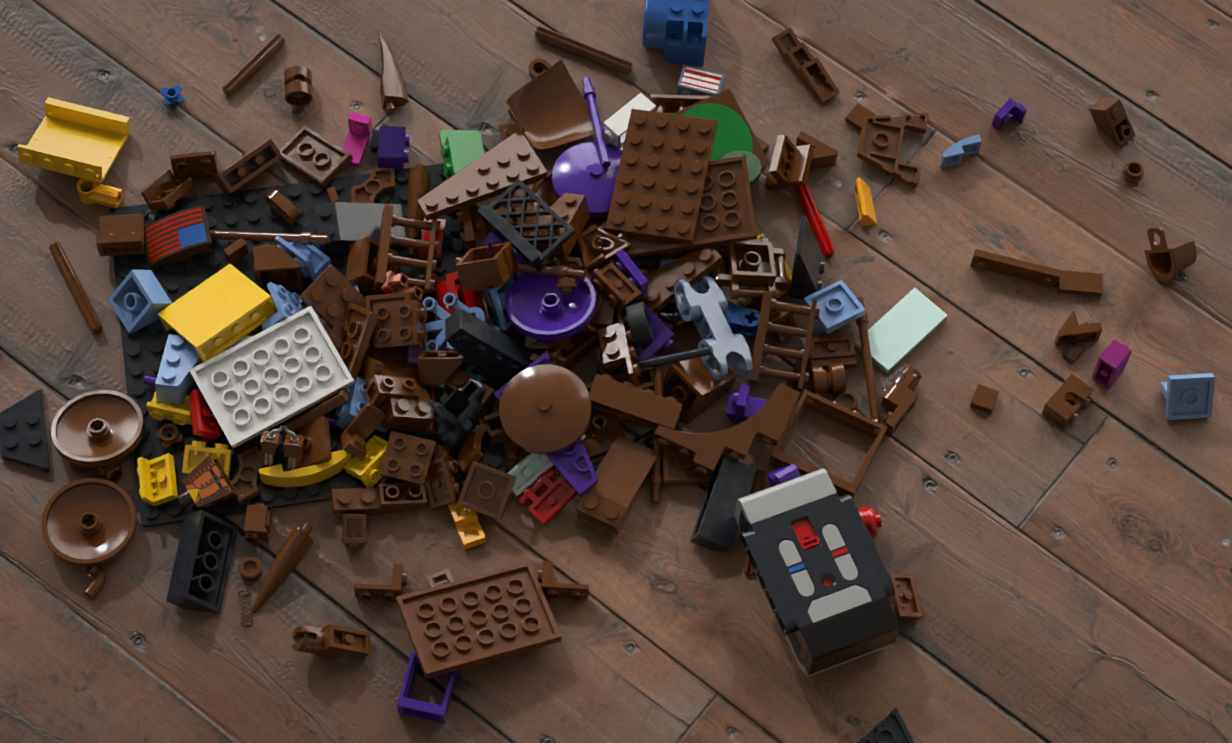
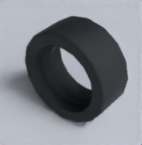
[626,302,655,347]

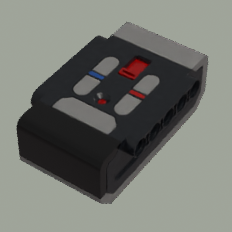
[734,468,899,677]

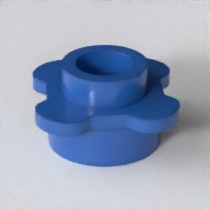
[161,85,184,107]

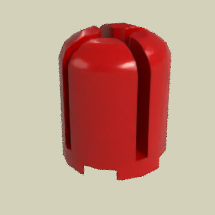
[434,272,487,323]

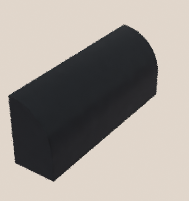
[690,455,757,552]

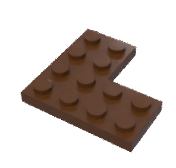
[299,264,374,355]

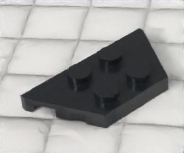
[0,389,50,472]

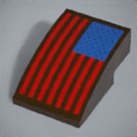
[144,205,214,269]

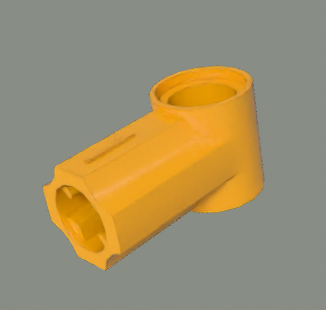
[77,178,123,208]

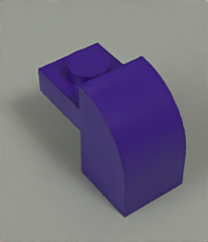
[726,385,766,424]

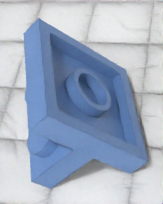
[804,280,866,335]
[1160,373,1215,420]

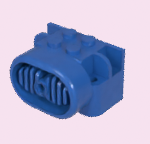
[642,0,709,66]

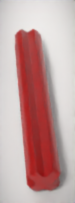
[795,183,835,257]

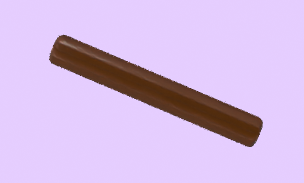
[222,34,285,96]

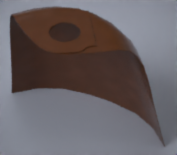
[506,60,603,149]

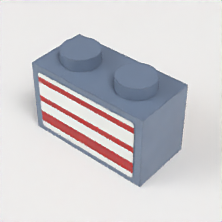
[677,65,725,96]

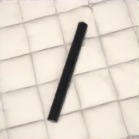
[624,346,713,372]

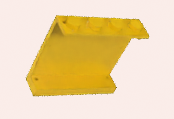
[18,97,130,183]
[158,264,278,362]

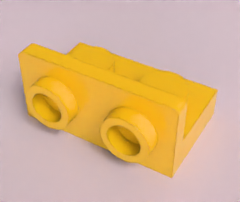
[343,435,388,488]
[182,441,234,477]

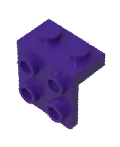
[628,306,677,361]

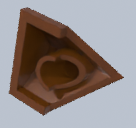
[578,225,632,270]

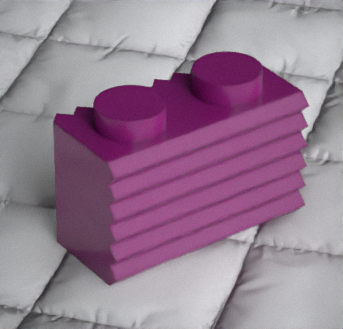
[1092,340,1132,389]

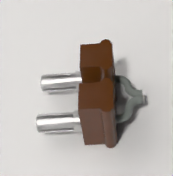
[260,425,304,469]

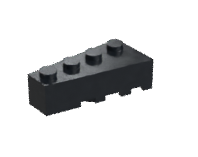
[445,308,529,390]

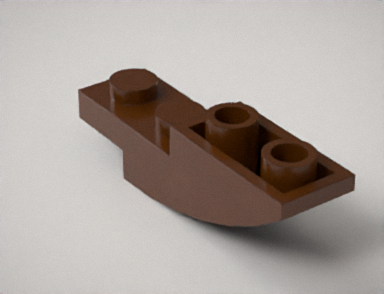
[330,482,427,516]

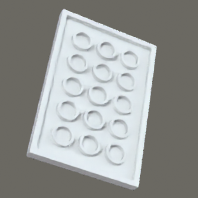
[189,306,355,448]

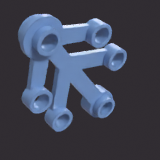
[422,293,486,351]

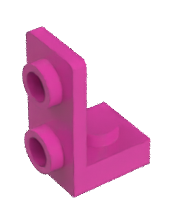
[342,112,372,166]

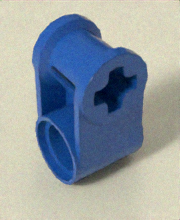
[724,303,760,337]

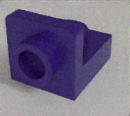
[992,98,1027,130]

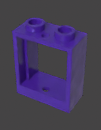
[397,652,459,724]

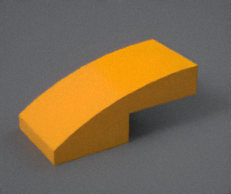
[448,502,486,550]

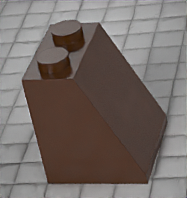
[663,357,737,424]

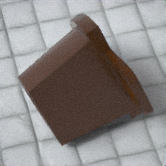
[1144,227,1197,281]

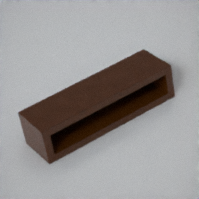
[589,374,683,430]

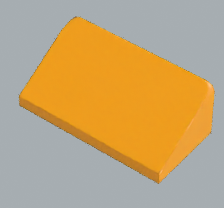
[854,177,877,226]

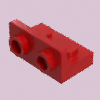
[189,389,221,444]

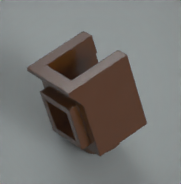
[244,503,272,541]

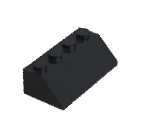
[166,510,238,614]

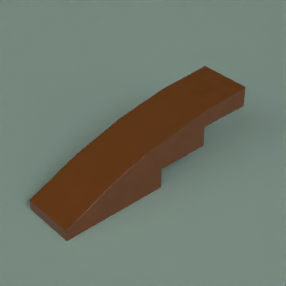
[771,28,840,103]

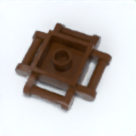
[712,237,790,300]

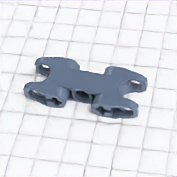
[674,276,753,380]

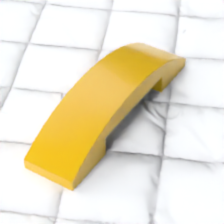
[259,450,351,487]

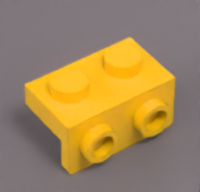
[146,391,192,425]
[137,453,178,506]

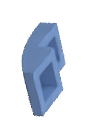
[940,134,982,168]

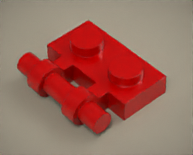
[517,468,577,526]

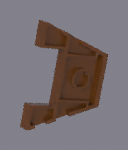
[856,113,929,188]

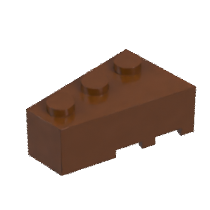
[524,193,591,259]

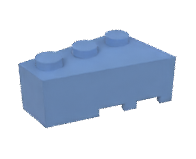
[155,334,204,405]

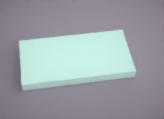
[855,288,948,374]

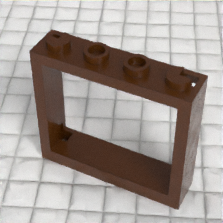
[769,390,888,499]

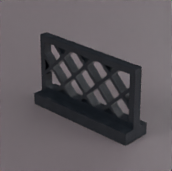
[477,179,576,273]

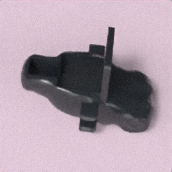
[428,378,486,450]

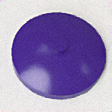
[552,142,622,218]
[506,266,596,340]

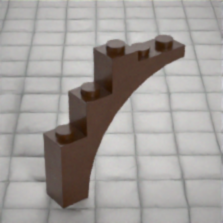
[653,383,800,475]

